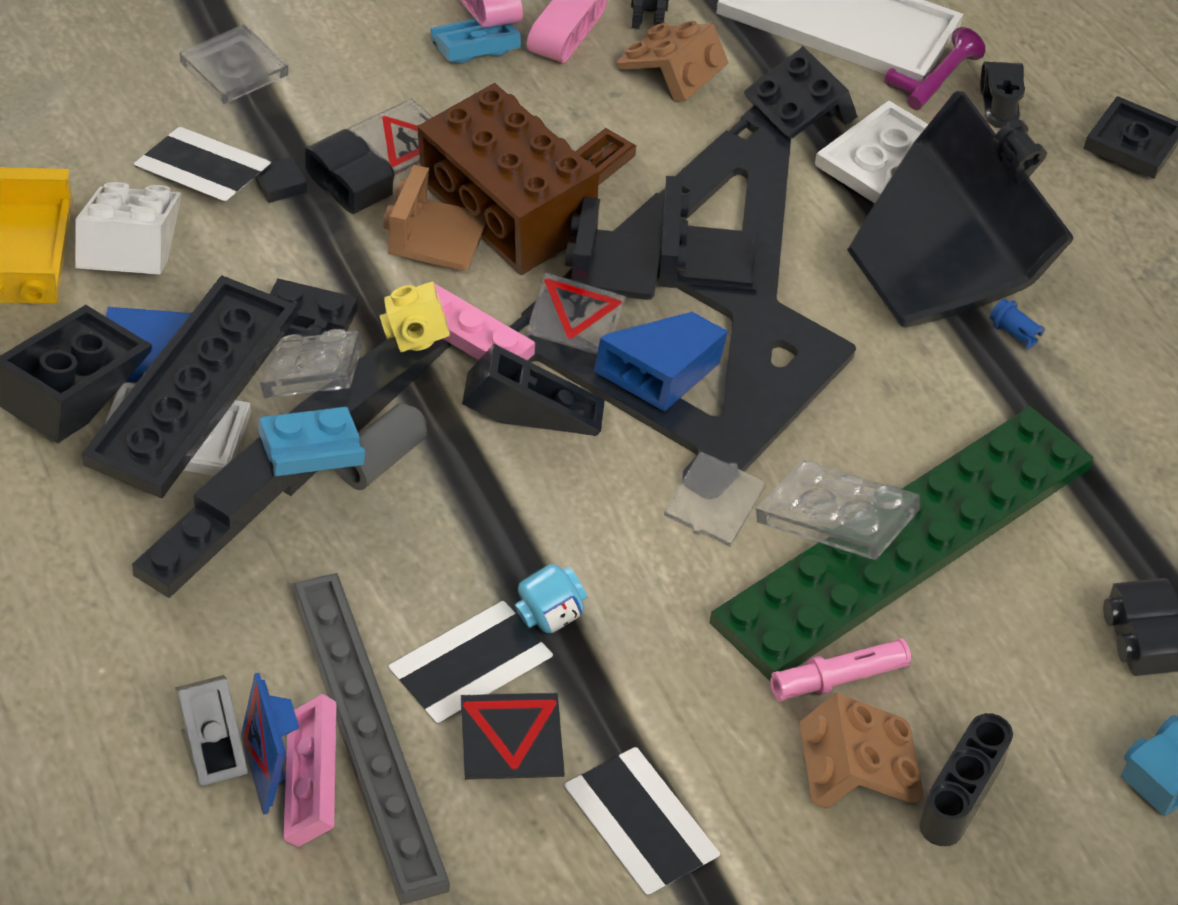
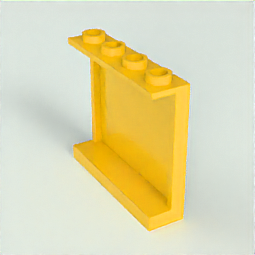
[0,167,73,304]

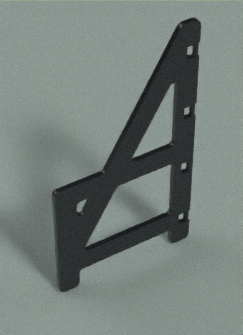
[510,106,856,501]

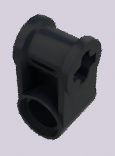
[980,61,1025,128]

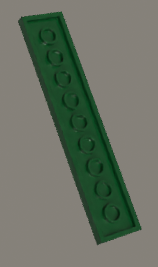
[709,406,1093,681]

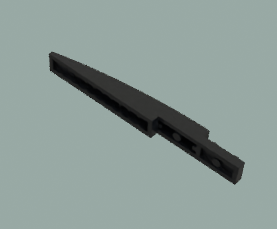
[132,338,452,598]

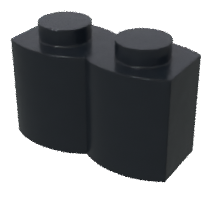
[305,129,395,214]
[1103,578,1178,676]

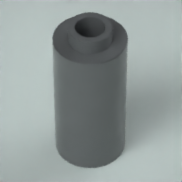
[336,403,427,490]

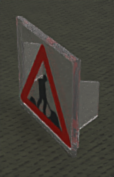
[348,98,432,175]
[526,272,626,355]

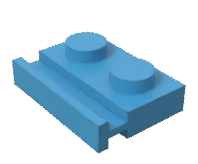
[430,19,521,63]
[258,407,366,476]

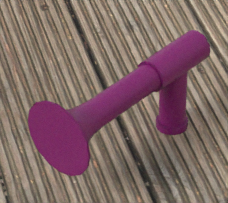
[884,27,986,110]

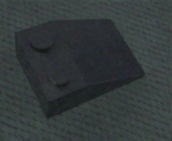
[0,305,152,443]

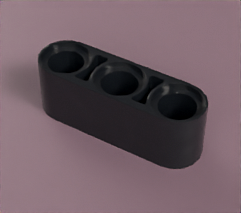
[919,713,1013,846]

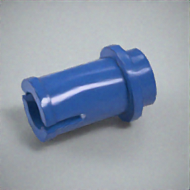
[989,299,1045,349]

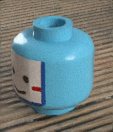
[514,564,588,633]

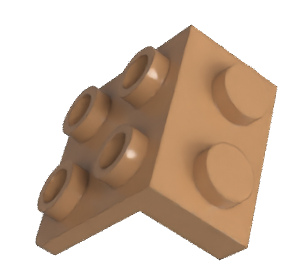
[616,21,729,101]
[383,165,487,271]
[799,693,924,809]

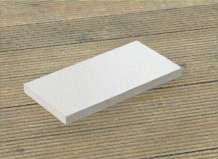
[716,0,963,82]

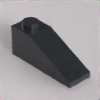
[462,344,605,436]

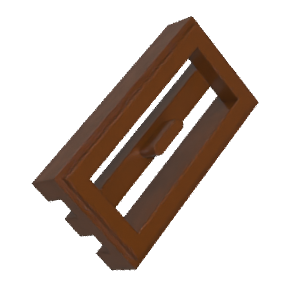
[575,128,637,186]

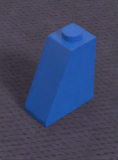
[594,312,728,412]

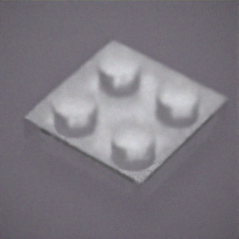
[260,329,362,398]

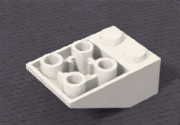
[75,182,181,274]

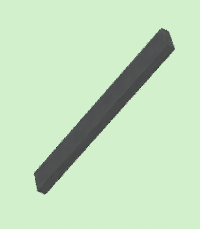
[292,573,450,905]

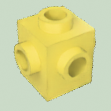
[380,281,450,352]

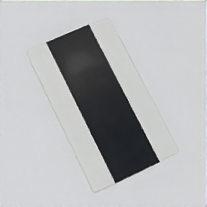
[134,127,271,201]
[389,601,553,723]
[564,747,720,895]

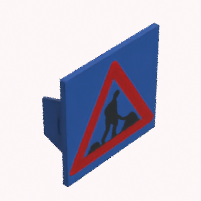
[241,673,299,815]

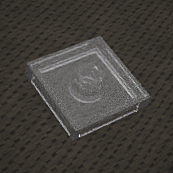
[180,24,288,104]

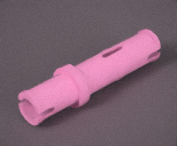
[770,638,911,702]

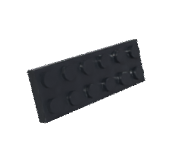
[81,275,298,499]

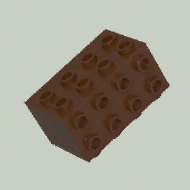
[417,83,599,275]

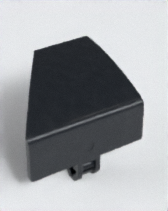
[847,91,1074,328]

